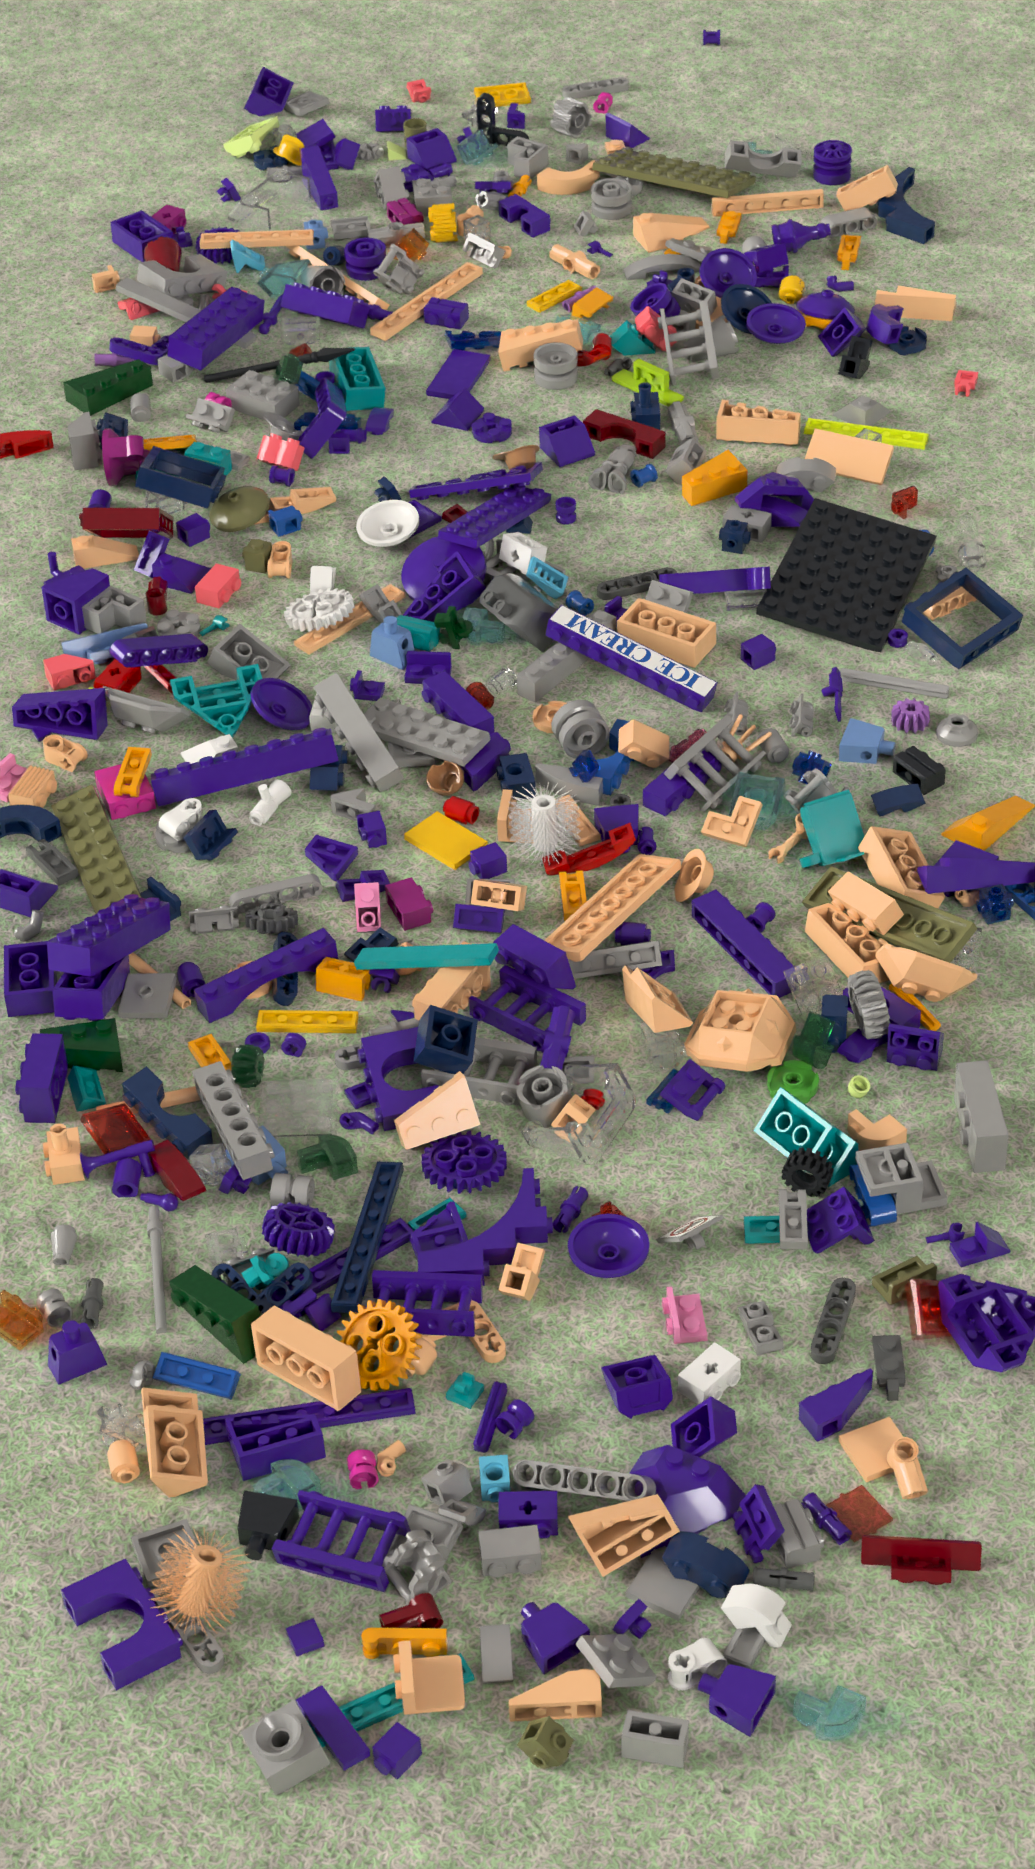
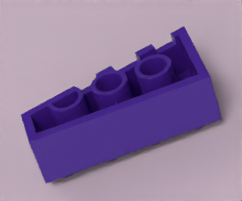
[12,688,108,740]

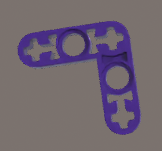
[109,335,170,365]

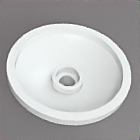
[356,500,419,547]

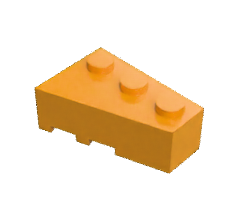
[682,450,748,506]

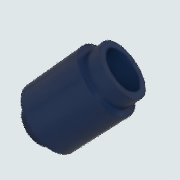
[323,246,346,266]

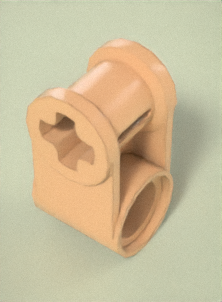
[267,541,293,578]
[43,734,88,772]

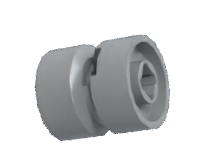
[270,1172,315,1207]

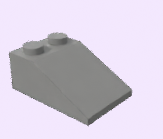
[207,624,291,680]

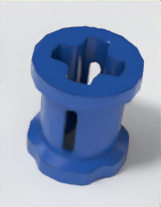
[630,464,658,488]
[565,590,594,616]

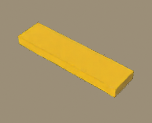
[256,1010,359,1033]

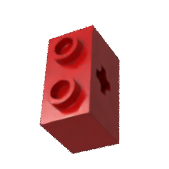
[94,659,142,701]

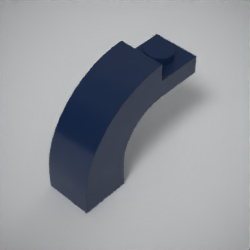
[0,805,62,843]

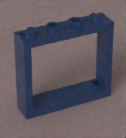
[135,446,226,509]
[902,567,1023,669]

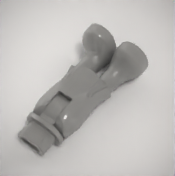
[588,444,636,494]

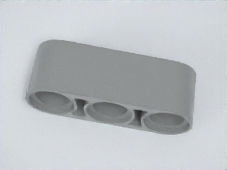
[820,207,877,238]

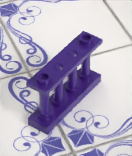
[469,965,586,1051]
[365,1270,483,1337]
[272,1490,411,1592]

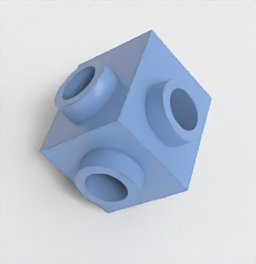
[303,220,328,250]

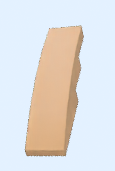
[255,487,336,524]

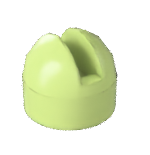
[848,1075,870,1098]

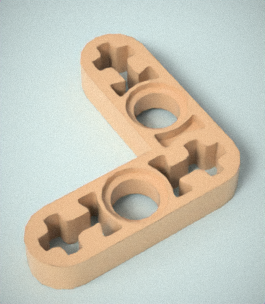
[425,1300,506,1363]

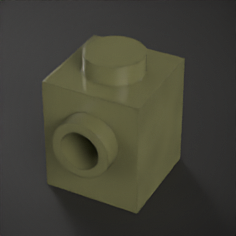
[242,539,272,574]

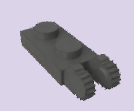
[26,839,79,886]

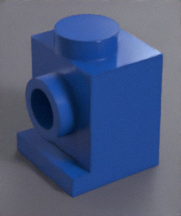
[268,505,303,537]

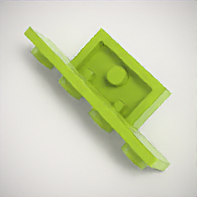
[612,358,684,407]

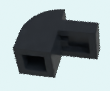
[838,336,873,379]

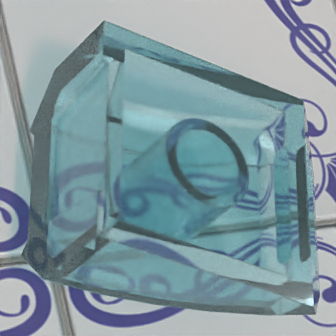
[729,772,786,831]

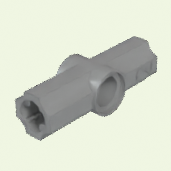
[367,222,425,246]
[668,401,698,445]

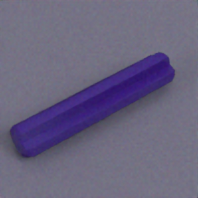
[473,1381,508,1453]

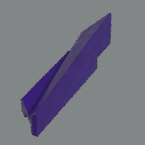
[917,857,1035,894]

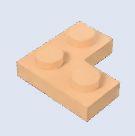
[701,796,763,848]

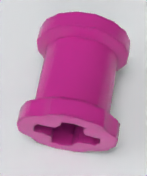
[593,92,613,114]

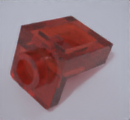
[891,486,918,519]

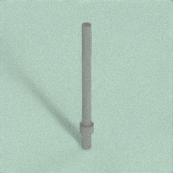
[147,1206,167,1334]

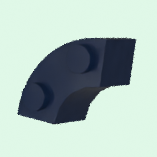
[310,745,349,791]
[662,1531,750,1598]

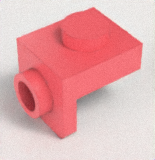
[407,79,431,103]

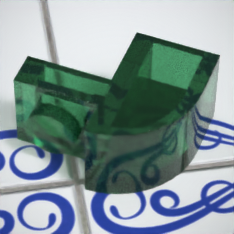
[792,1012,835,1069]
[296,1134,358,1181]

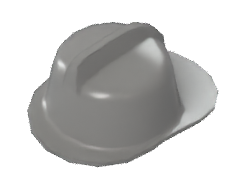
[263,412,303,441]

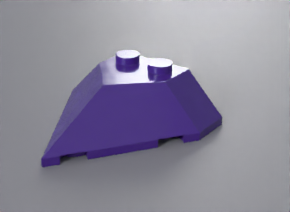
[735,472,814,511]
[938,1274,1035,1373]
[629,1445,746,1558]

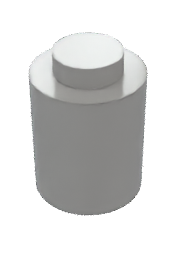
[130,393,151,422]
[757,728,789,763]

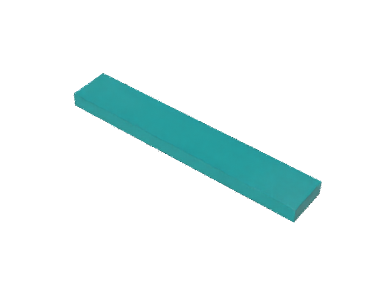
[354,943,499,970]
[307,1653,475,1747]

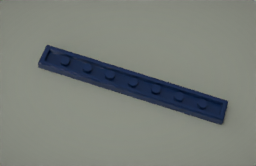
[331,1161,404,1313]

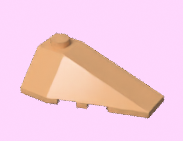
[633,213,709,253]

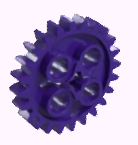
[422,1130,507,1194]

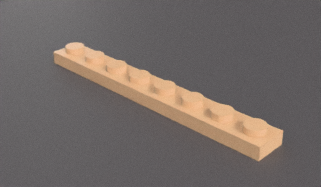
[286,246,390,310]
[370,262,483,341]

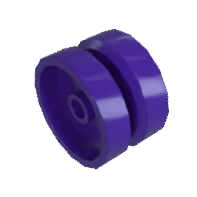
[344,237,387,281]
[630,283,681,318]

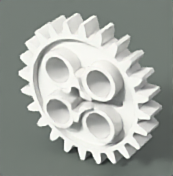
[284,588,355,632]

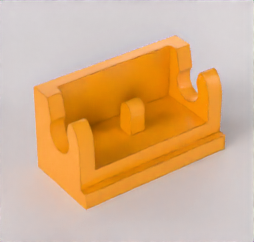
[571,287,613,324]
[316,957,371,1002]

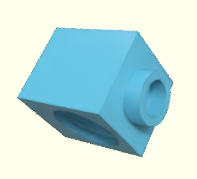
[479,1455,510,1502]

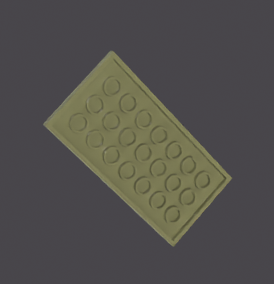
[592,147,756,198]

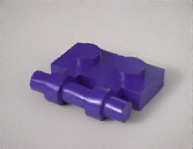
[732,1484,785,1563]

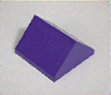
[605,112,650,148]
[431,388,484,431]

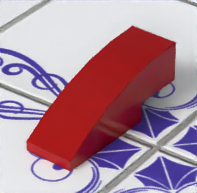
[0,430,54,459]

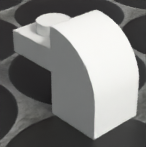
[721,1584,792,1648]

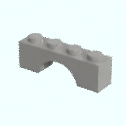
[724,140,802,177]

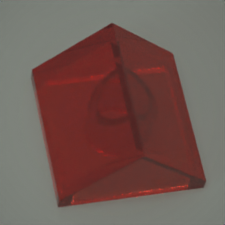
[905,1279,952,1340]

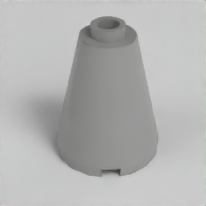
[299,265,345,295]
[682,315,739,361]

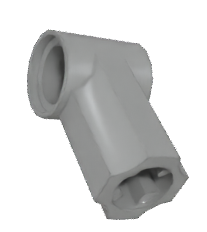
[475,191,507,211]

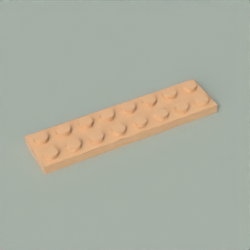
[544,854,682,962]

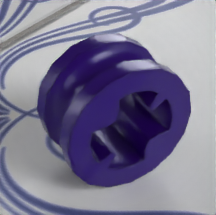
[888,629,908,648]
[281,1033,307,1057]

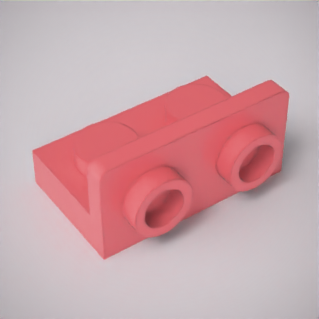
[117,297,160,320]

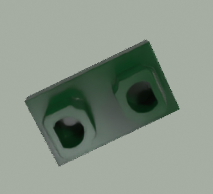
[434,606,473,650]

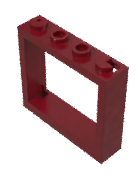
[79,508,174,538]

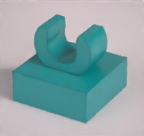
[446,1372,484,1409]

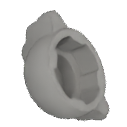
[129,1360,155,1389]

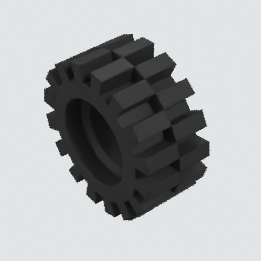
[782,1147,834,1197]

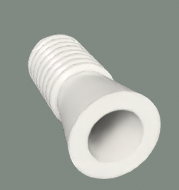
[249,779,292,826]

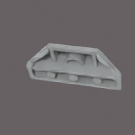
[103,686,191,734]

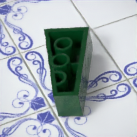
[63,359,153,416]
[169,1265,261,1364]

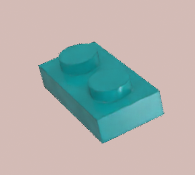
[744,1216,780,1244]

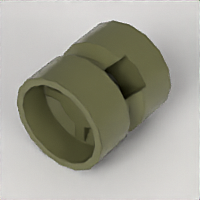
[403,118,427,148]

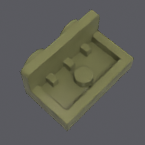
[872,1256,937,1305]

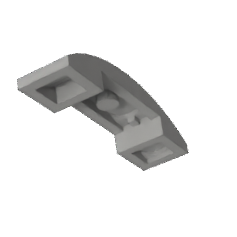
[623,254,700,280]

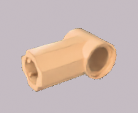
[457,205,484,237]
[887,1437,928,1500]

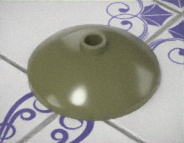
[209,486,270,532]

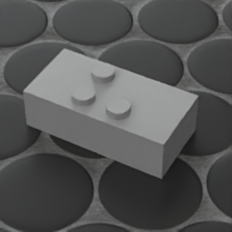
[954,1060,1009,1173]

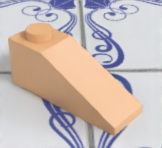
[71,535,139,569]
[508,1669,602,1722]

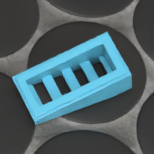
[526,556,568,599]

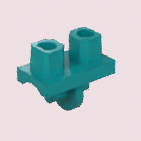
[242,1253,289,1291]

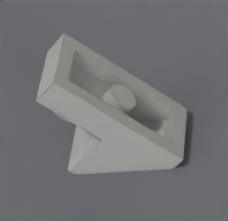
[331,788,376,822]

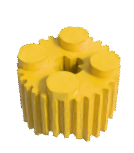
[428,203,458,243]

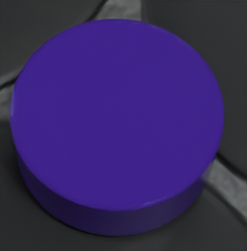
[245,1032,270,1055]

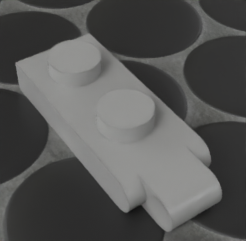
[665,238,712,261]

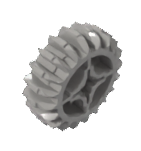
[847,970,890,1039]

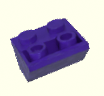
[406,128,457,172]
[539,415,595,467]
[0,869,58,918]
[886,1023,944,1071]

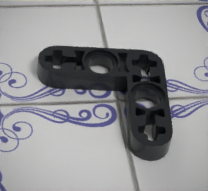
[476,93,529,146]

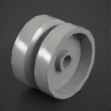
[591,178,632,220]
[533,342,578,390]
[551,699,610,759]

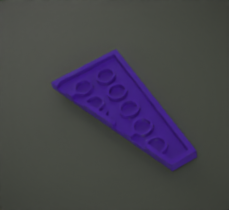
[409,462,543,500]

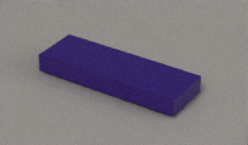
[295,1685,371,1771]

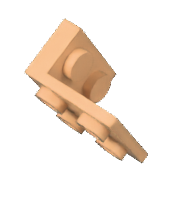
[497,789,534,843]

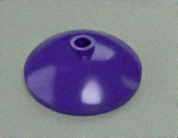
[700,248,757,298]
[797,290,855,320]
[746,303,806,344]
[251,678,313,731]
[568,1214,650,1278]

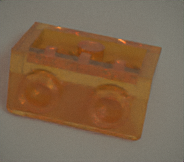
[0,1290,44,1351]

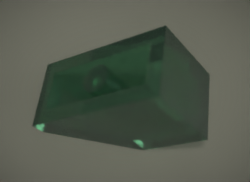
[273,354,303,385]

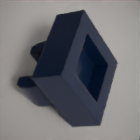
[374,476,402,502]

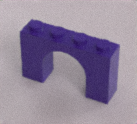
[357,1027,439,1131]
[61,1558,183,1690]

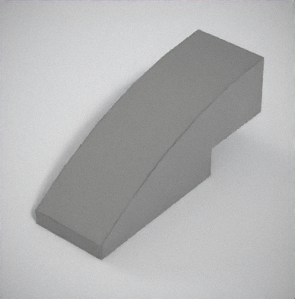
[536,763,603,806]

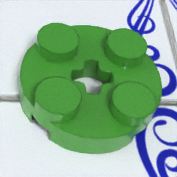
[767,1060,819,1104]

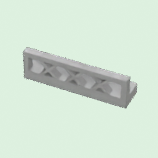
[568,940,662,979]

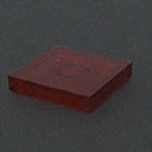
[80,1103,151,1154]

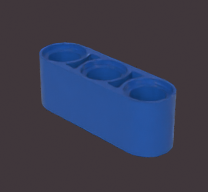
[849,1164,897,1227]

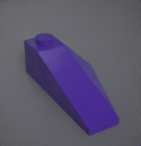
[403,551,486,622]

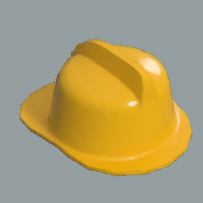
[273,134,305,166]

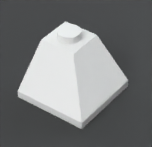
[181,734,239,764]

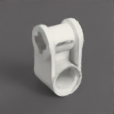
[159,798,203,841]
[668,1637,727,1690]

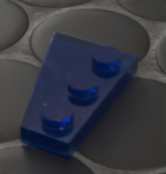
[445,330,501,350]
[294,412,361,431]

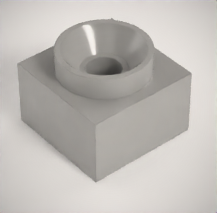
[240,1700,331,1795]

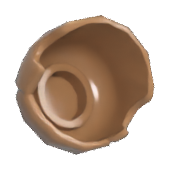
[426,760,464,796]

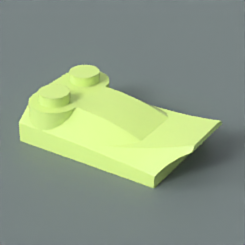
[223,116,281,158]

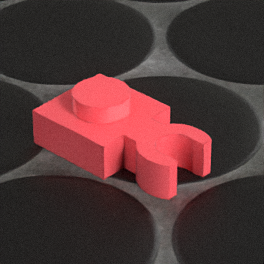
[954,370,978,397]

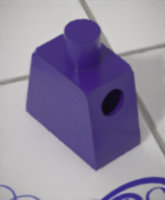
[594,804,639,854]
[48,1320,107,1385]
[521,1602,590,1675]
[698,1664,776,1737]

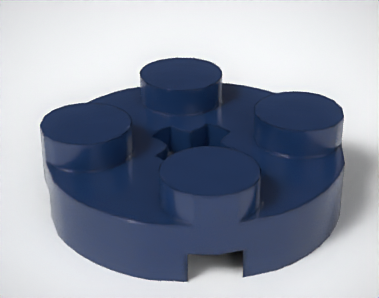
[254,145,290,171]
[887,326,927,356]

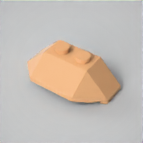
[875,943,977,1002]

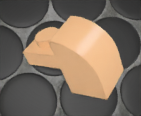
[847,1109,907,1151]
[498,1243,545,1301]

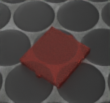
[826,1485,893,1542]

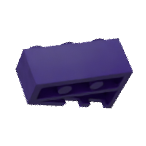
[225,1414,326,1481]

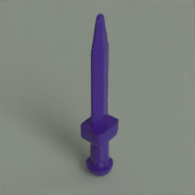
[258,293,284,334]

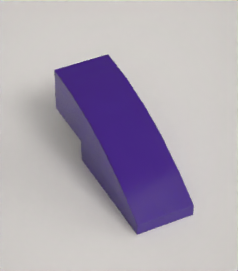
[755,495,808,527]

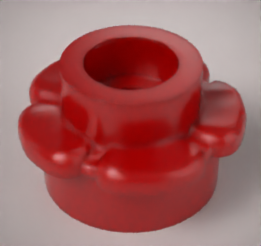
[580,1089,605,1111]

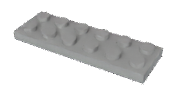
[364,698,491,767]

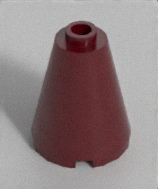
[144,237,182,272]

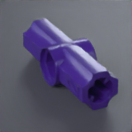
[540,1005,575,1070]

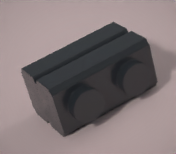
[893,746,946,795]

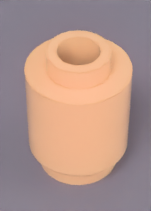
[107,1440,140,1483]

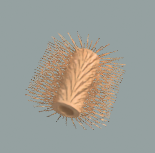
[148,1526,251,1636]

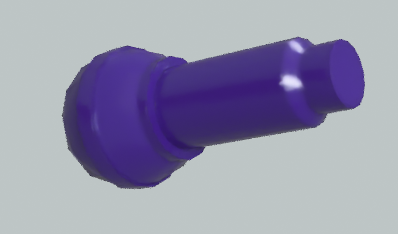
[140,1192,179,1212]

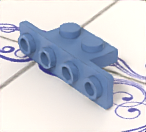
[61,623,148,664]

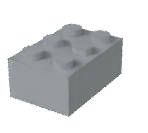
[226,370,300,421]

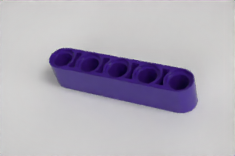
[110,634,208,668]

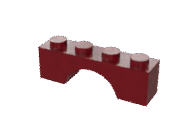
[583,409,666,459]

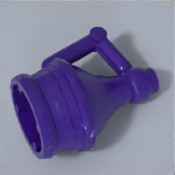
[771,219,831,253]

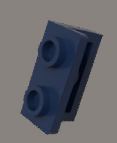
[183,809,238,861]

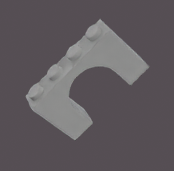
[137,254,227,297]

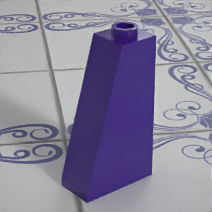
[300,145,338,211]

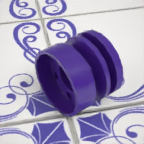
[813,140,852,185]

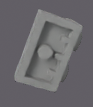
[186,398,235,433]
[646,580,693,613]

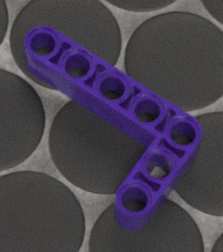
[298,378,347,459]
[659,566,771,594]

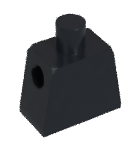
[238,1490,299,1560]

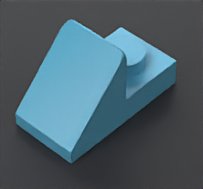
[230,240,265,273]

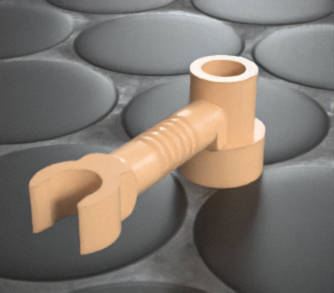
[768,813,808,864]

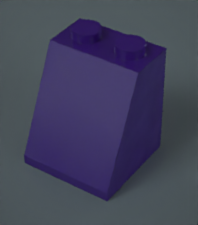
[41,568,110,635]

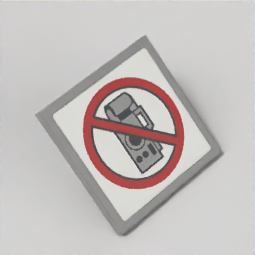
[656,1214,724,1250]

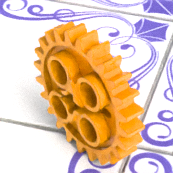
[337,1299,422,1392]

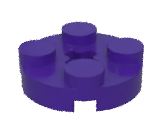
[472,413,512,444]

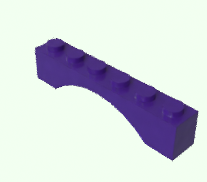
[194,928,339,1024]

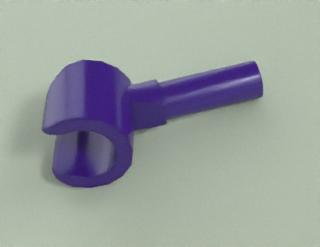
[587,241,613,257]
[925,1223,965,1243]

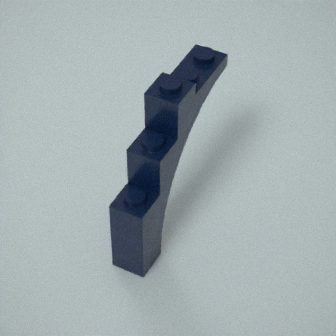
[876,167,935,245]

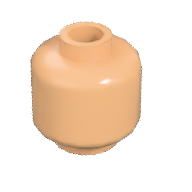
[405,1334,437,1377]

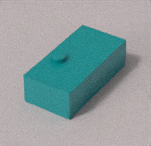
[329,347,386,411]

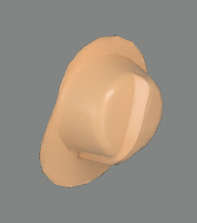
[674,849,714,902]

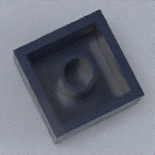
[414,1005,478,1074]

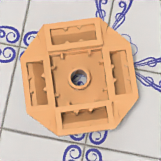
[683,988,796,1072]

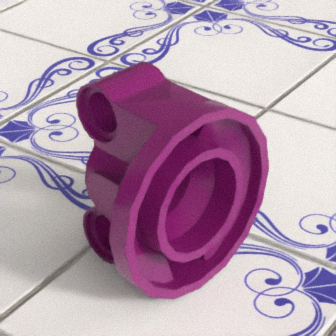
[102,428,150,487]

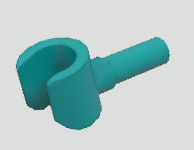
[199,615,230,636]

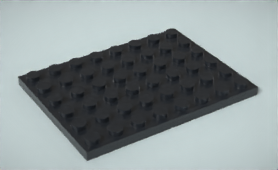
[756,498,937,653]

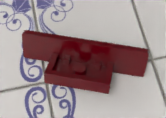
[861,1535,982,1585]

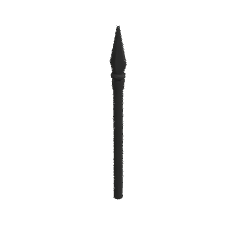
[204,348,355,383]

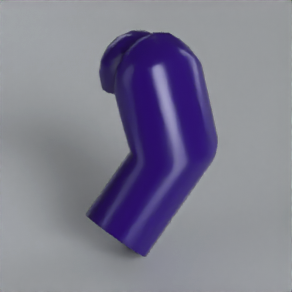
[826,276,854,292]

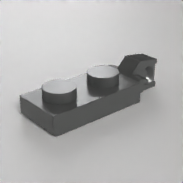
[872,1335,906,1401]

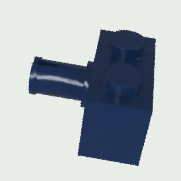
[630,383,661,430]

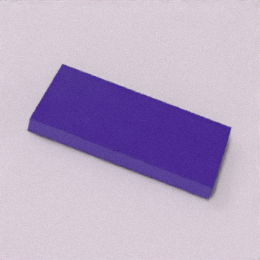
[426,349,491,399]

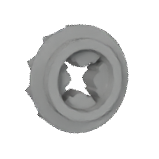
[357,142,384,160]

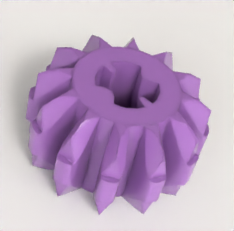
[891,698,930,734]

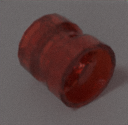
[466,682,494,710]

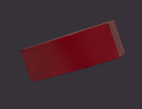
[148,1139,207,1201]

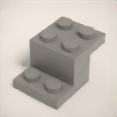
[856,1143,948,1214]

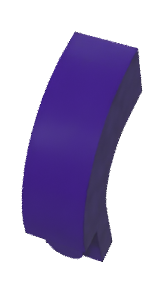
[866,304,904,344]

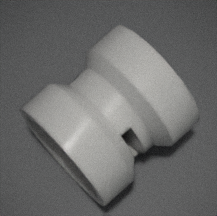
[36,1288,72,1327]

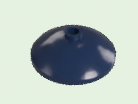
[721,284,772,334]

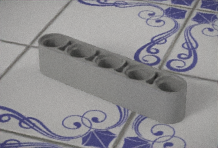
[513,1460,656,1501]

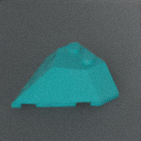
[170,664,262,738]

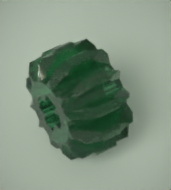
[231,1044,265,1088]

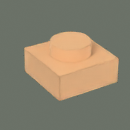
[605,140,625,154]

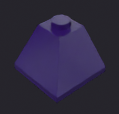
[818,307,866,357]
[152,553,211,594]
[671,1396,737,1457]

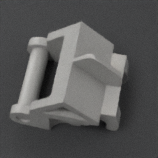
[373,244,425,295]
[784,768,838,814]
[382,1530,452,1606]

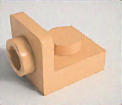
[92,265,120,293]

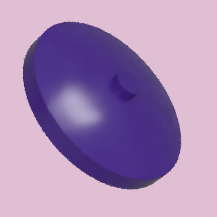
[401,536,487,601]

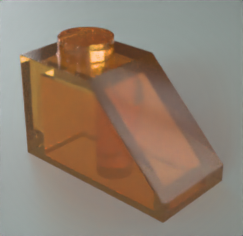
[386,228,429,261]

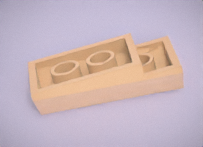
[875,285,957,321]
[622,966,693,1033]
[141,1388,208,1497]

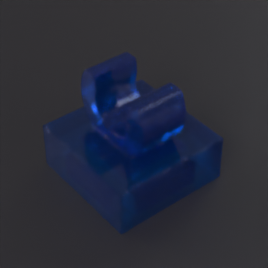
[569,749,601,783]

